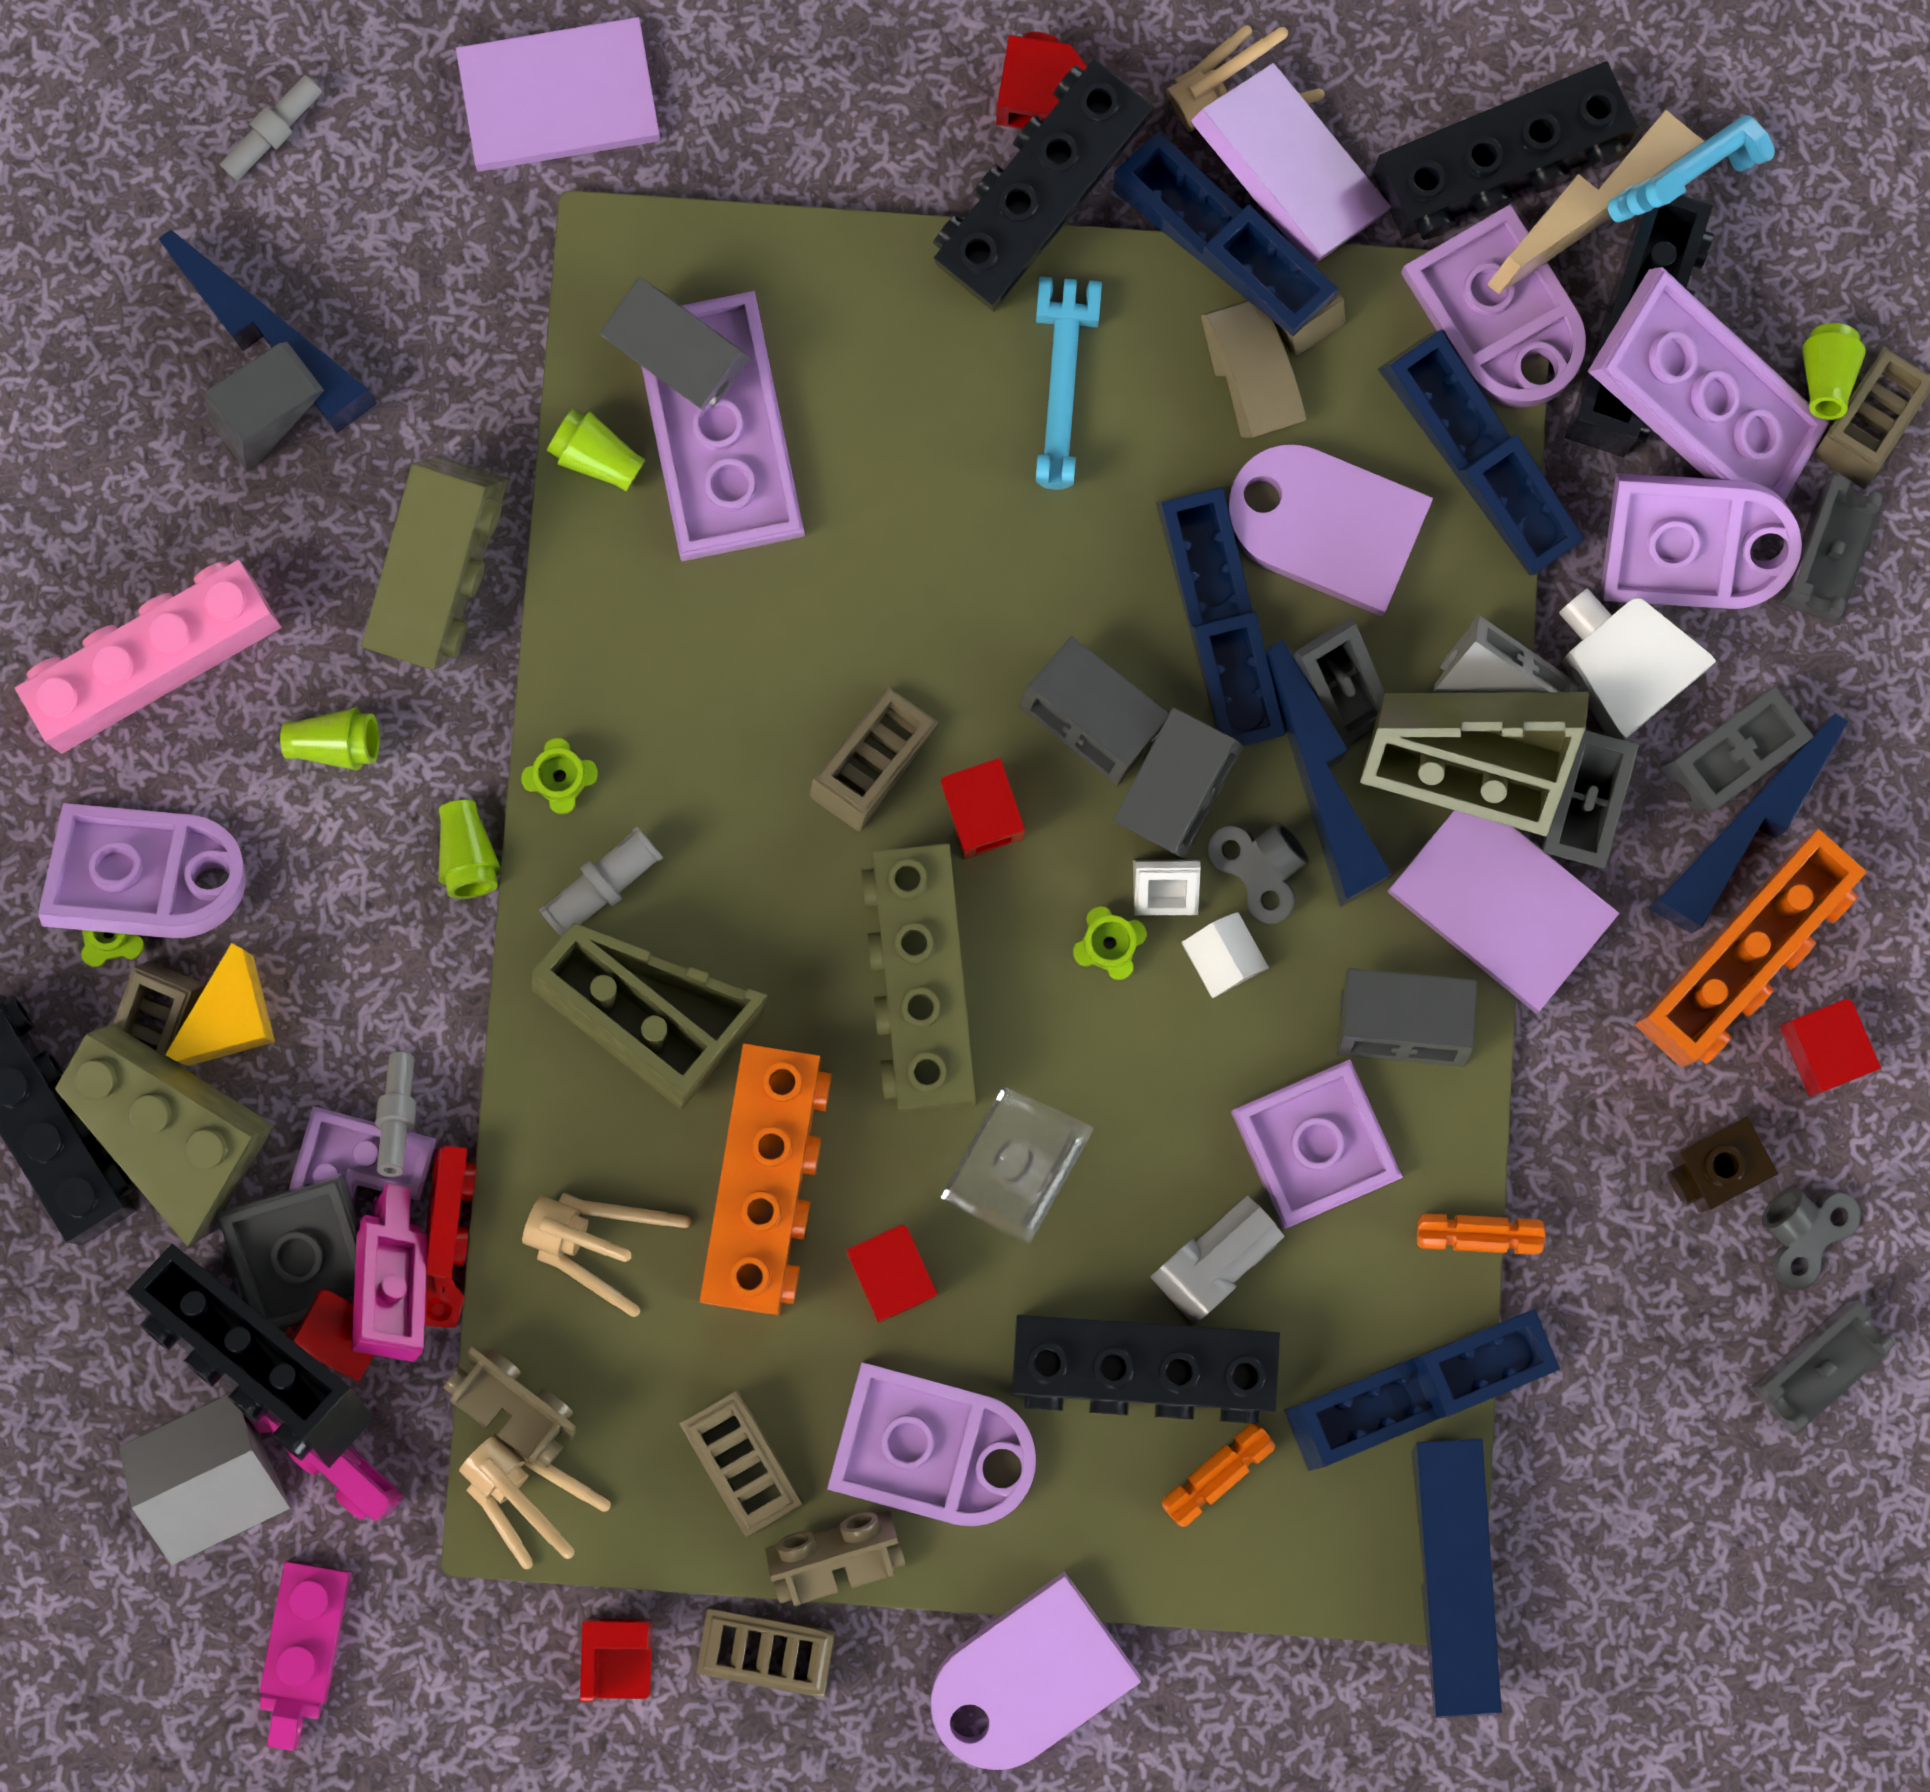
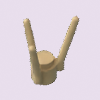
[1166,25,1325,132]
[522,1193,692,1317]
[459,1434,611,1569]

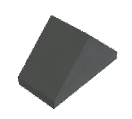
[205,342,324,471]
[1293,618,1385,746]
[1542,730,1639,869]

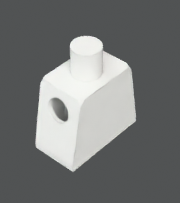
[1559,588,1716,740]

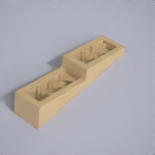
[1487,110,1704,294]

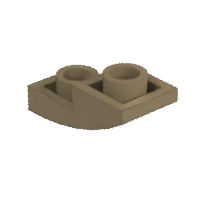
[1201,300,1307,438]

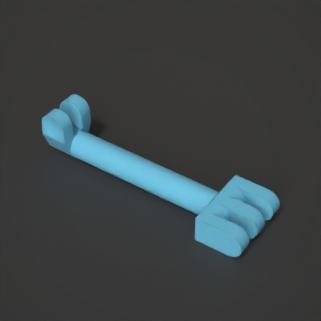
[1608,115,1774,223]
[1036,276,1102,490]

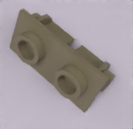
[443,1347,576,1468]
[765,1511,906,1606]

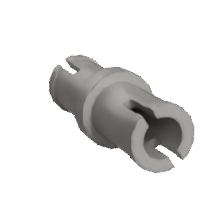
[539,826,664,937]

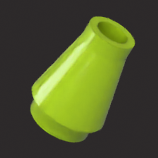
[1802,323,1866,420]
[547,407,646,492]
[280,707,380,771]
[438,800,502,899]

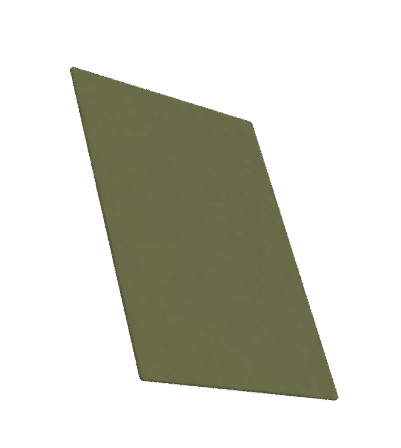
[441,190,1553,1645]

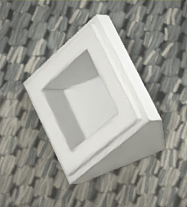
[1133,859,1201,915]
[1182,912,1269,999]

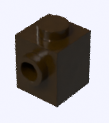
[1667,1117,1778,1213]

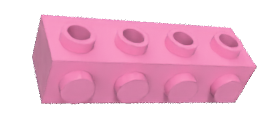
[14,559,282,754]

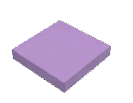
[1231,1059,1403,1230]

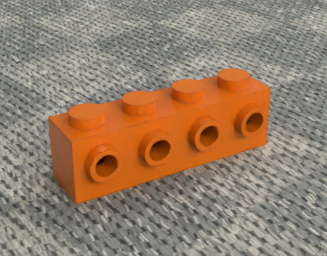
[1634,828,1867,1068]
[699,1043,832,1316]

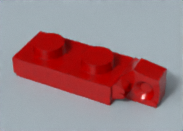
[425,1146,476,1328]

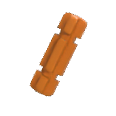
[1416,1213,1545,1255]
[1161,1423,1275,1527]

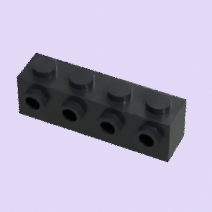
[933,58,1154,312]
[1373,61,1638,240]
[1564,195,1714,458]
[0,994,137,1246]
[126,1244,374,1468]
[1011,1315,1280,1424]

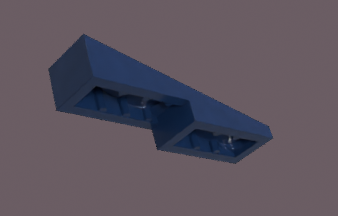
[1113,131,1339,336]
[158,230,377,433]
[1378,330,1585,575]
[1156,487,1285,746]
[1266,640,1391,907]
[1648,713,1849,934]
[1284,1309,1560,1471]
[1411,1438,1502,1719]

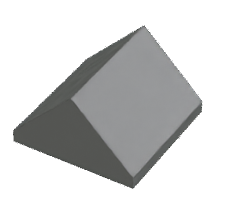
[119,1393,291,1565]

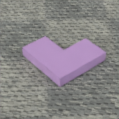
[289,1106,439,1205]

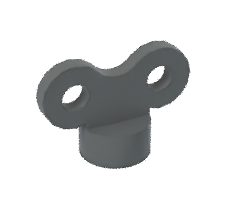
[1208,822,1309,924]
[1762,1188,1861,1290]

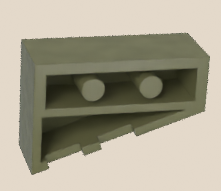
[361,456,510,670]
[1360,692,1589,837]
[532,923,767,1110]
[55,1024,275,1247]

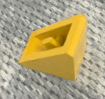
[165,943,275,1066]

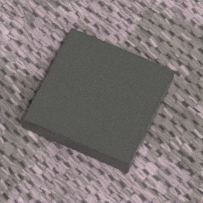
[217,1174,360,1330]

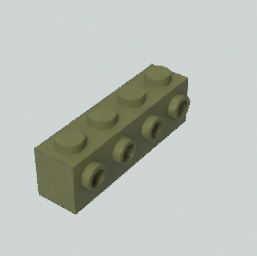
[861,844,976,1113]

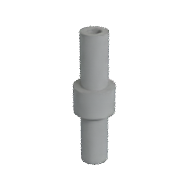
[219,74,323,182]
[375,1052,416,1177]

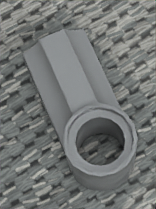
[1150,1195,1285,1326]

